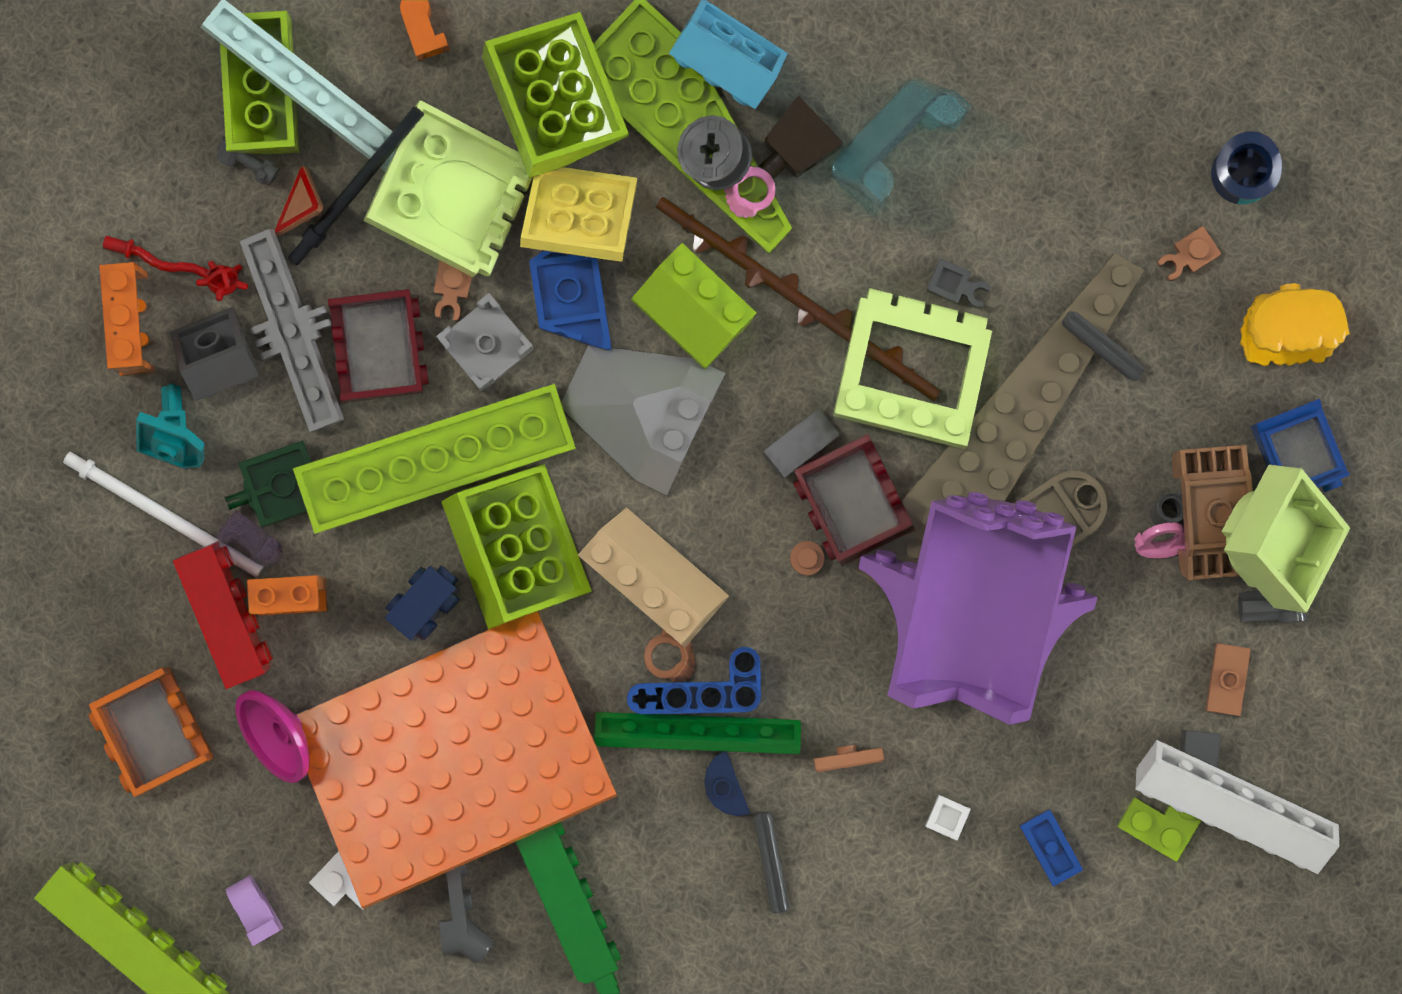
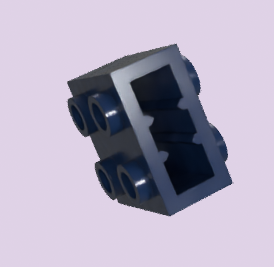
[385,566,461,641]

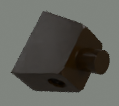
[759,96,843,180]

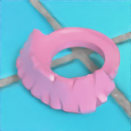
[724,166,775,218]
[1134,523,1185,559]

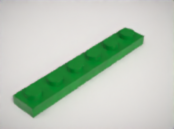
[594,712,801,754]

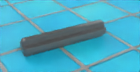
[1062,311,1144,381]
[754,812,790,914]

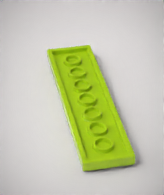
[293,384,576,534]

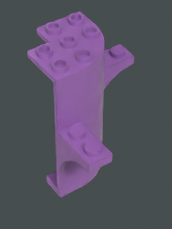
[858,492,1097,725]

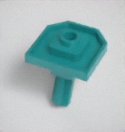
[136,383,205,469]

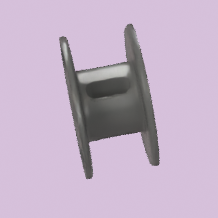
[677,115,752,190]

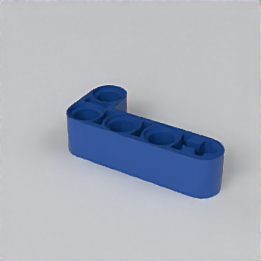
[627,647,761,714]

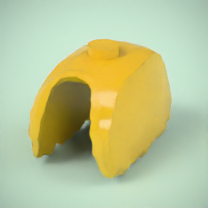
[1240,283,1350,366]

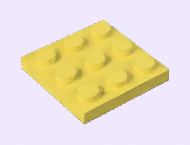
[520,167,637,262]

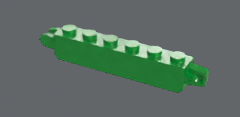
[516,822,622,994]

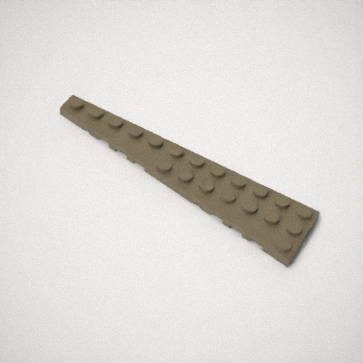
[846,253,1144,588]

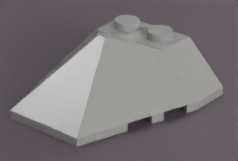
[561,345,726,496]

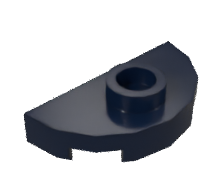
[704,751,750,816]

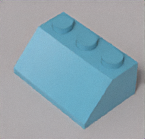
[669,0,788,109]

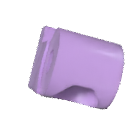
[226,875,283,946]

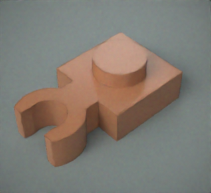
[1157,226,1221,281]
[434,260,472,322]

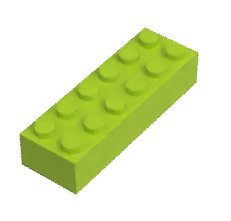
[34,862,230,994]

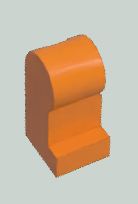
[400,0,450,61]

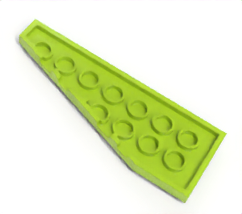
[593,0,792,254]

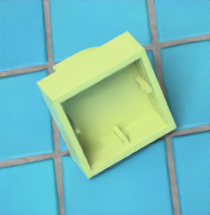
[1221,465,1350,613]

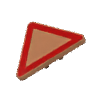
[275,166,323,236]

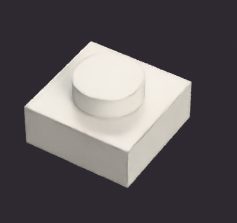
[925,795,971,840]

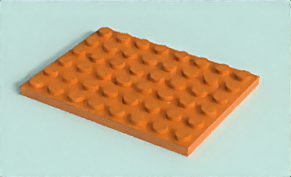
[297,611,618,909]

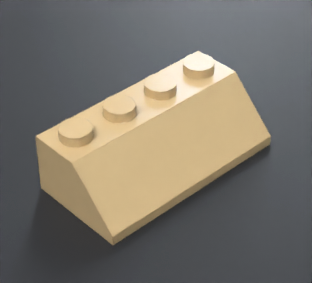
[578,507,729,648]

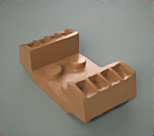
[1172,445,1252,580]

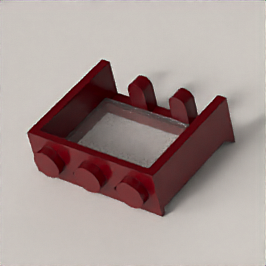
[328,289,429,404]
[793,434,916,567]

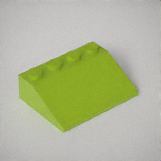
[482,12,629,178]
[441,464,592,630]

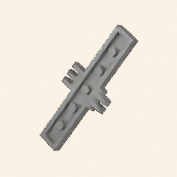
[240,229,344,432]

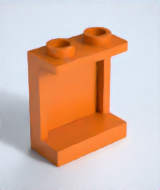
[247,575,328,616]

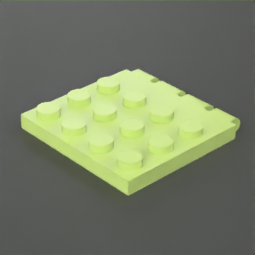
[363,100,533,277]

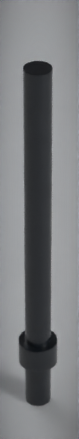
[288,106,424,265]

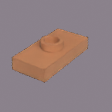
[1205,643,1251,716]
[813,744,884,772]

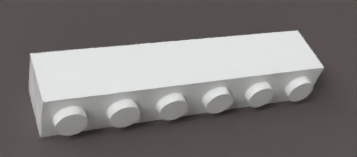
[1135,740,1339,874]

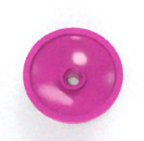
[235,690,310,783]

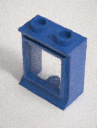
[1251,399,1350,492]

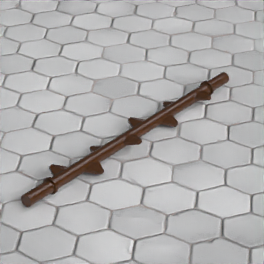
[655,197,941,402]

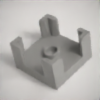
[436,293,534,392]

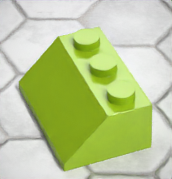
[631,243,757,369]

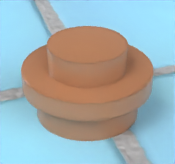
[790,541,824,575]

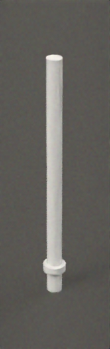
[63,451,264,578]

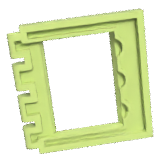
[833,288,992,449]

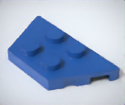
[529,251,612,350]

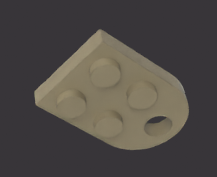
[1014,471,1107,546]

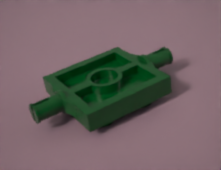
[225,440,313,528]

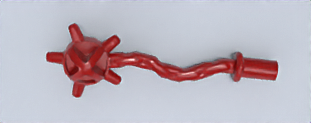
[103,235,248,301]

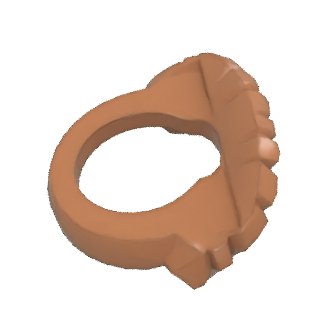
[644,630,695,682]

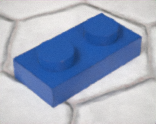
[1019,809,1083,887]

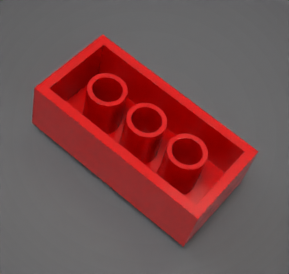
[173,541,273,689]

